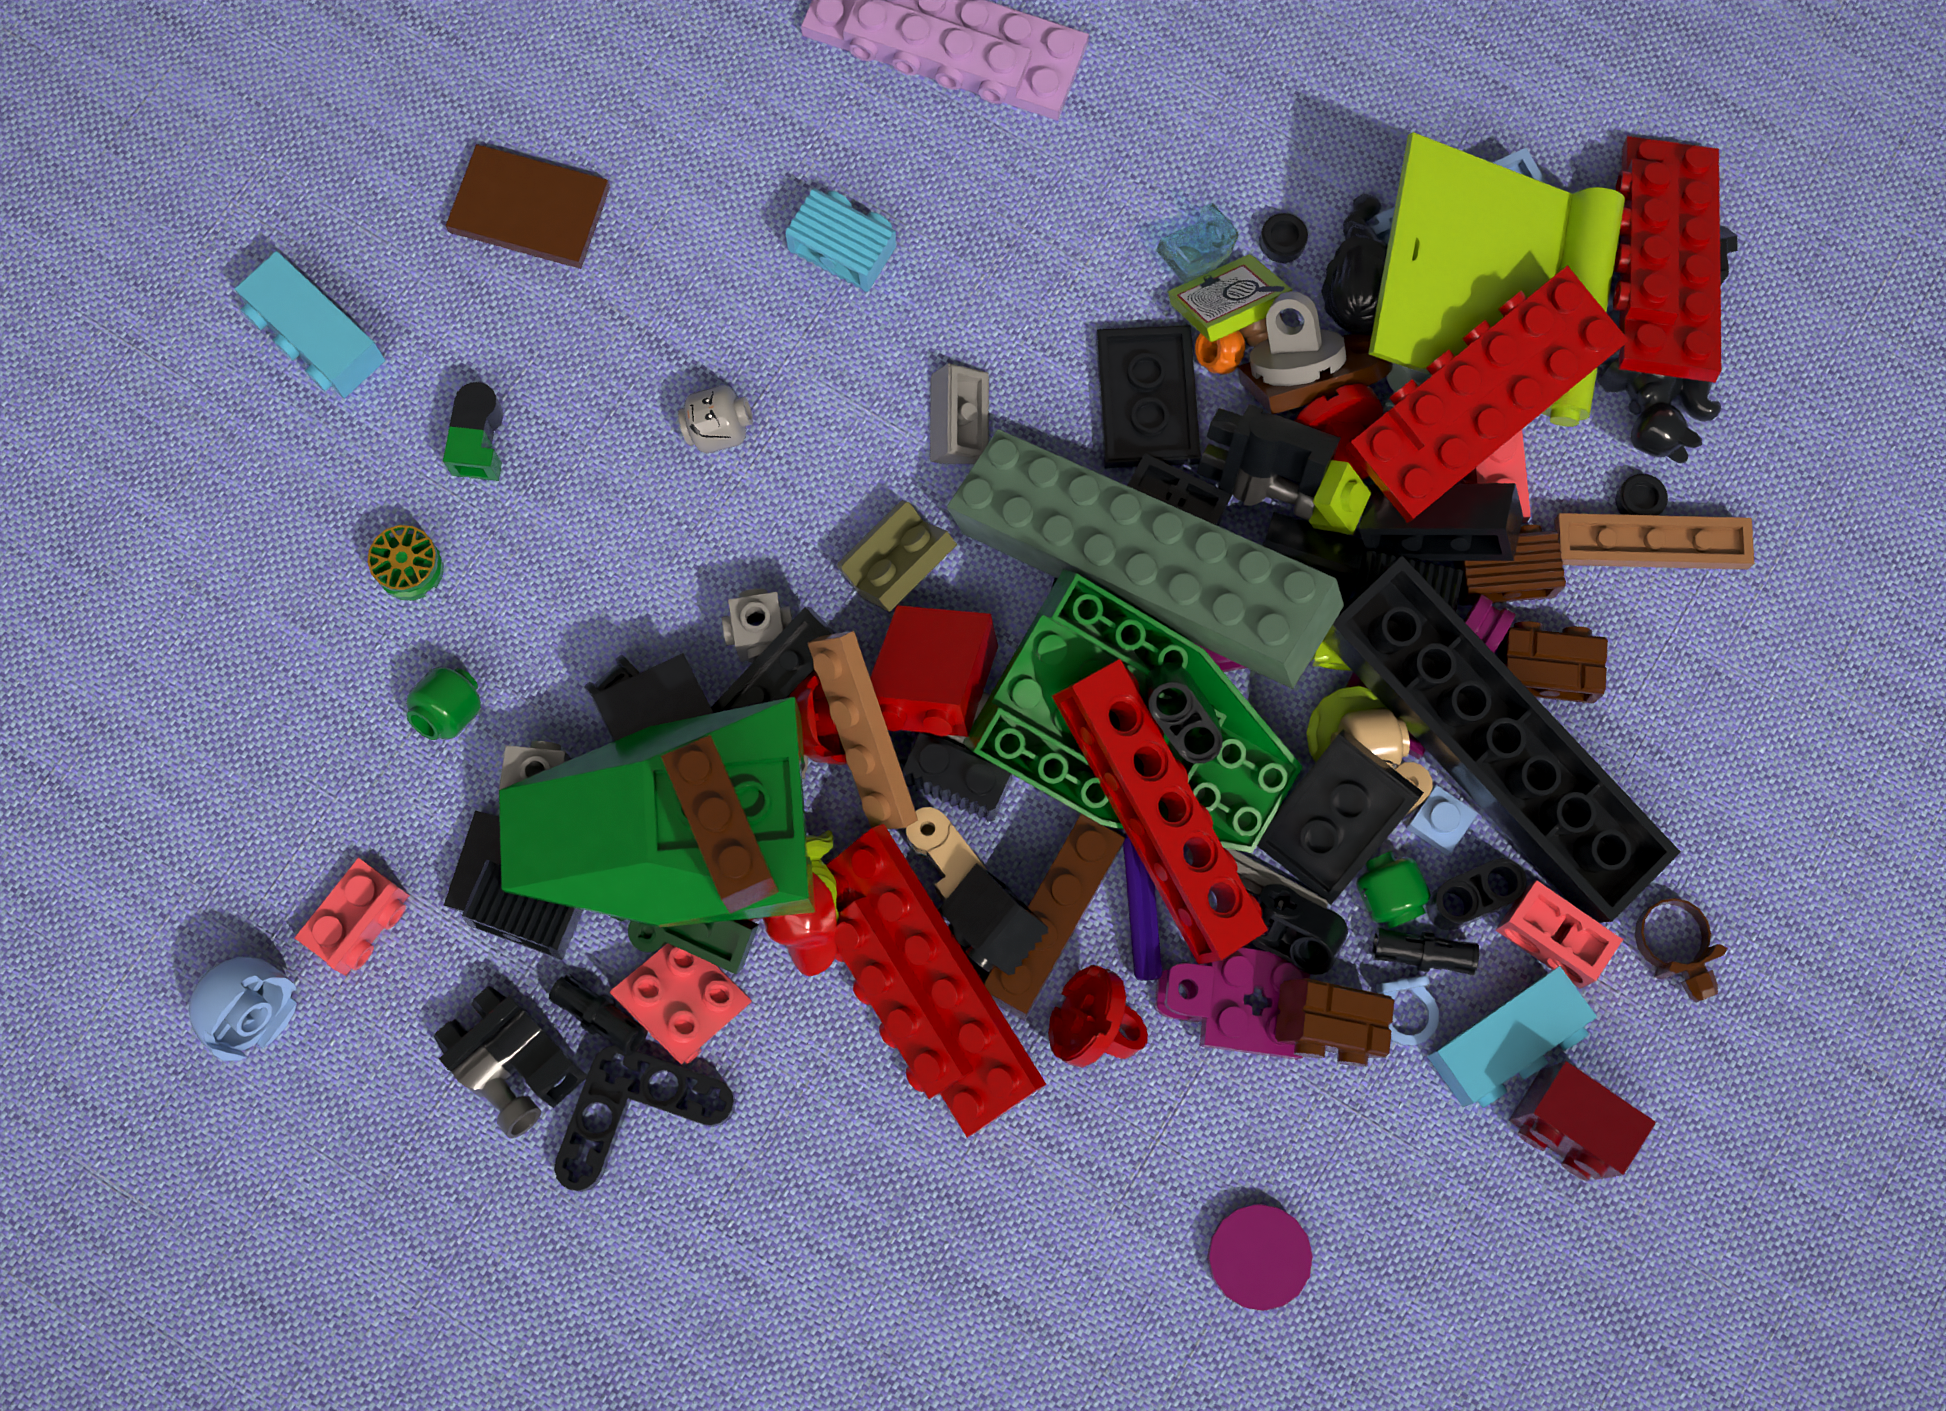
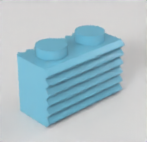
[785,188,896,292]

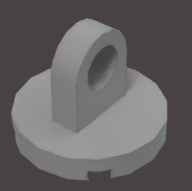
[1250,291,1346,386]

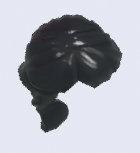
[1321,194,1388,335]

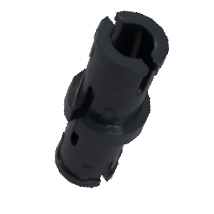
[1372,928,1479,975]
[549,974,648,1056]

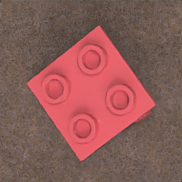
[610,943,752,1065]

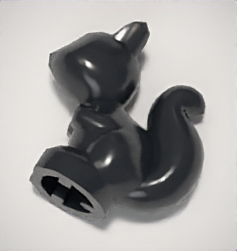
[1597,357,1721,464]

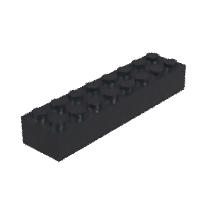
[1323,556,1681,923]

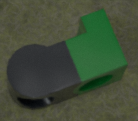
[443,382,503,481]

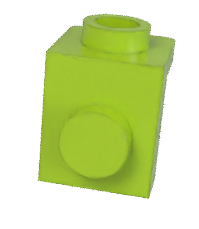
[1309,460,1371,535]

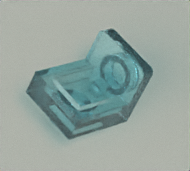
[1156,203,1239,283]

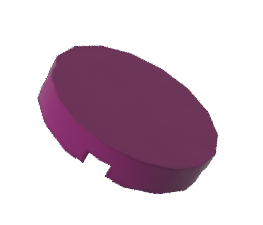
[1207,1204,1313,1311]

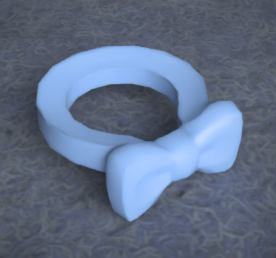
[1376,975,1439,1046]

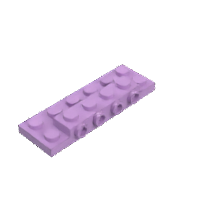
[801,0,1089,121]

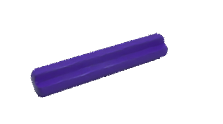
[1123,833,1162,981]

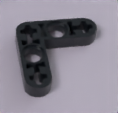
[554,1045,736,1192]

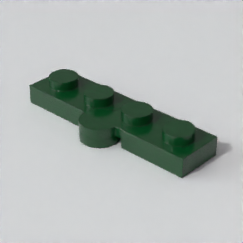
[610,916,759,974]

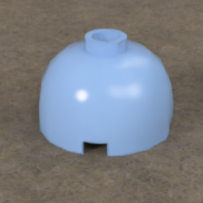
[188,956,297,1061]

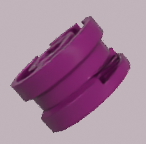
[1464,594,1516,653]

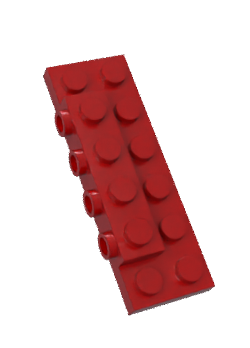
[1613,136,1722,383]
[1345,265,1629,523]
[826,824,1047,1138]

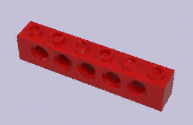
[1052,659,1268,965]

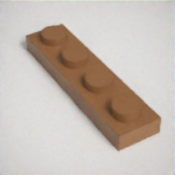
[1554,513,1755,570]
[807,631,918,829]

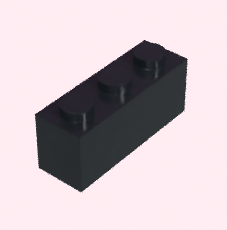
[1359,483,1523,561]

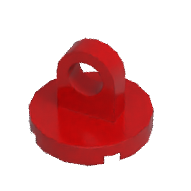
[1294,384,1383,480]
[1048,965,1148,1068]

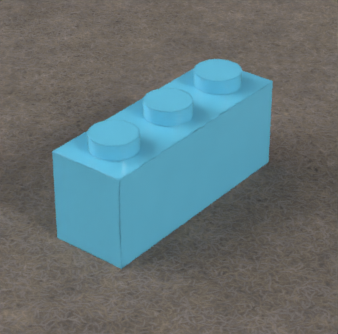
[235,251,386,399]
[1427,966,1597,1108]

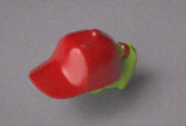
[763,830,839,976]

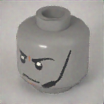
[678,385,753,453]

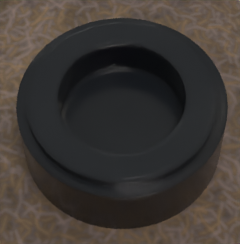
[1259,213,1308,263]
[1615,474,1668,516]

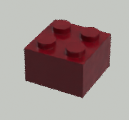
[1508,1061,1656,1181]

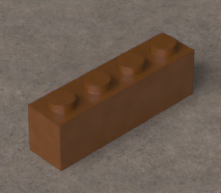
[984,814,1125,1021]

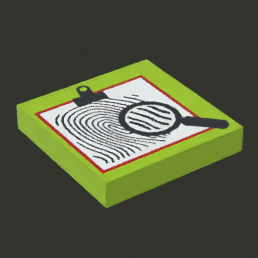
[1167,254,1293,342]

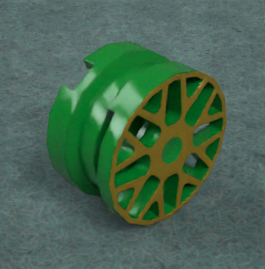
[367,525,444,601]

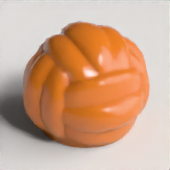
[1195,331,1246,375]

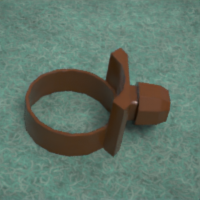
[1635,898,1728,1003]

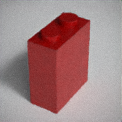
[870,605,998,737]

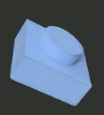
[1406,785,1478,856]

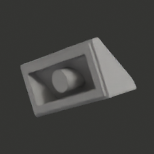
[930,363,989,464]

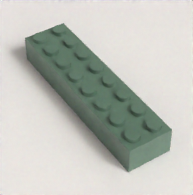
[947,429,1344,689]

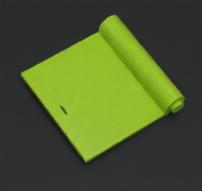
[1369,132,1625,427]

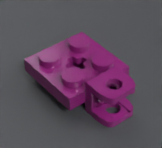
[1155,948,1310,1060]

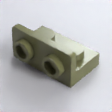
[837,500,957,612]

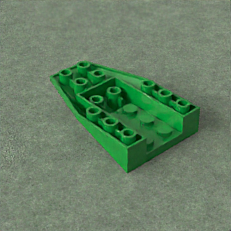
[963,569,1303,853]
[499,697,815,927]

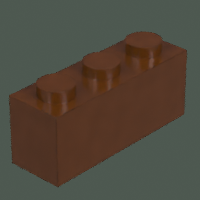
[661,735,779,914]

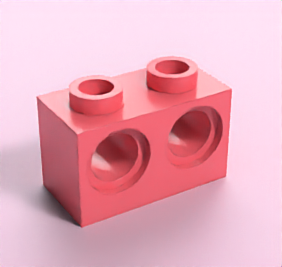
[1496,880,1623,988]

